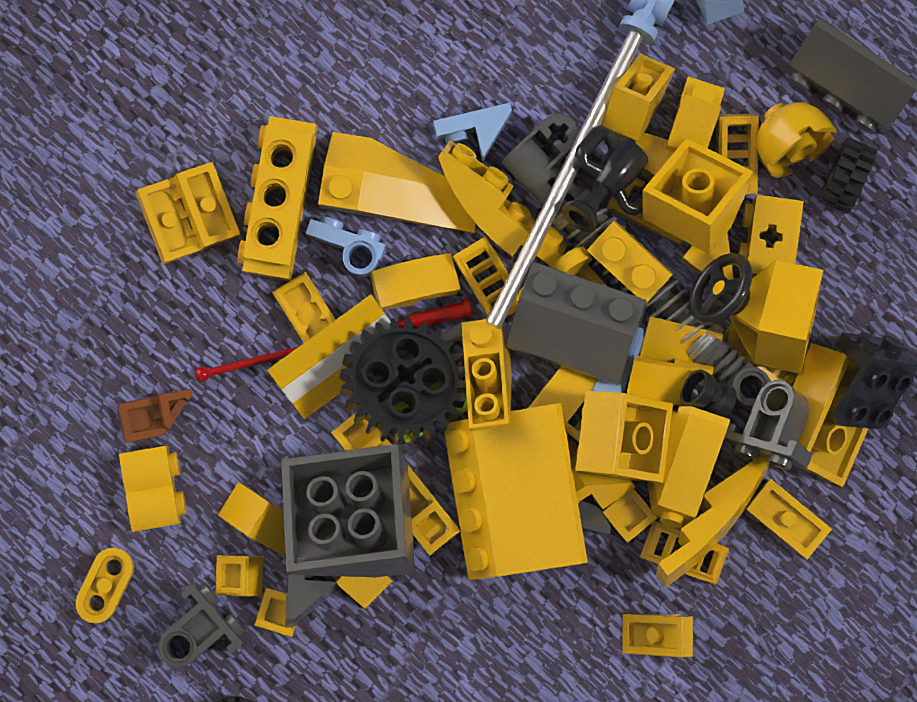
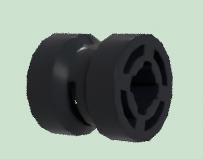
[680,369,737,418]

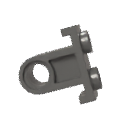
[724,380,813,470]
[158,582,246,667]

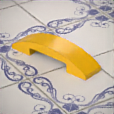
[331,412,461,556]

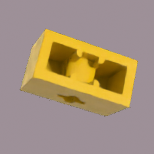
[738,195,804,277]

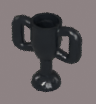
[562,125,654,233]

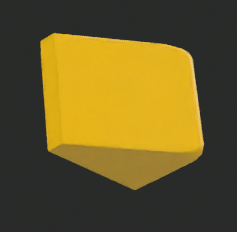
[215,555,263,596]

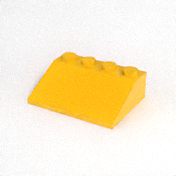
[444,403,588,580]

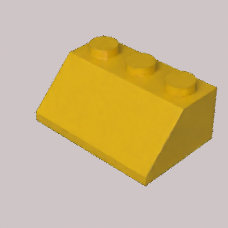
[783,343,869,487]

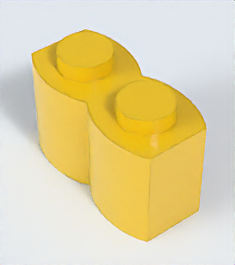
[119,446,187,532]

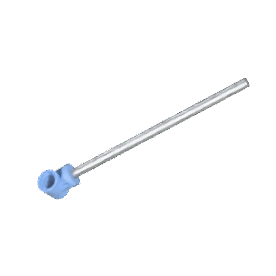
[486,0,675,329]

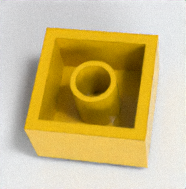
[575,390,673,483]

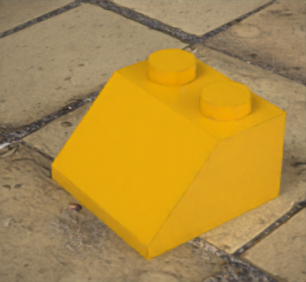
[643,138,754,254]

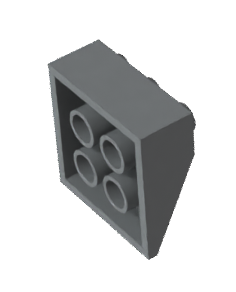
[281,444,415,578]

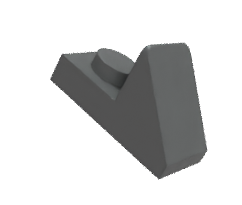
[285,575,336,628]

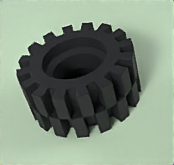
[818,137,877,214]

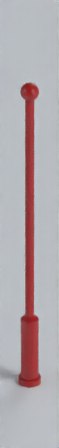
[195,298,473,382]

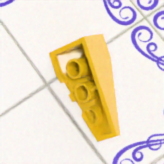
[318,132,476,233]

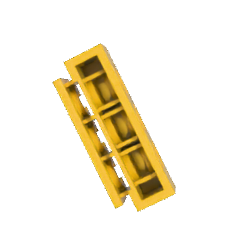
[237,116,318,281]

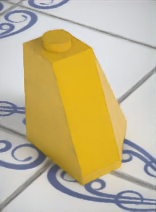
[647,406,730,528]

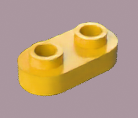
[76,547,134,623]

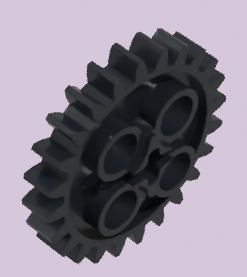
[339,318,466,445]

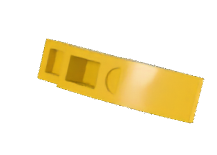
[438,140,568,267]

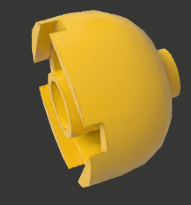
[756,102,837,178]

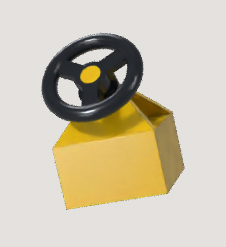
[689,253,823,374]

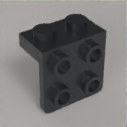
[831,332,917,429]

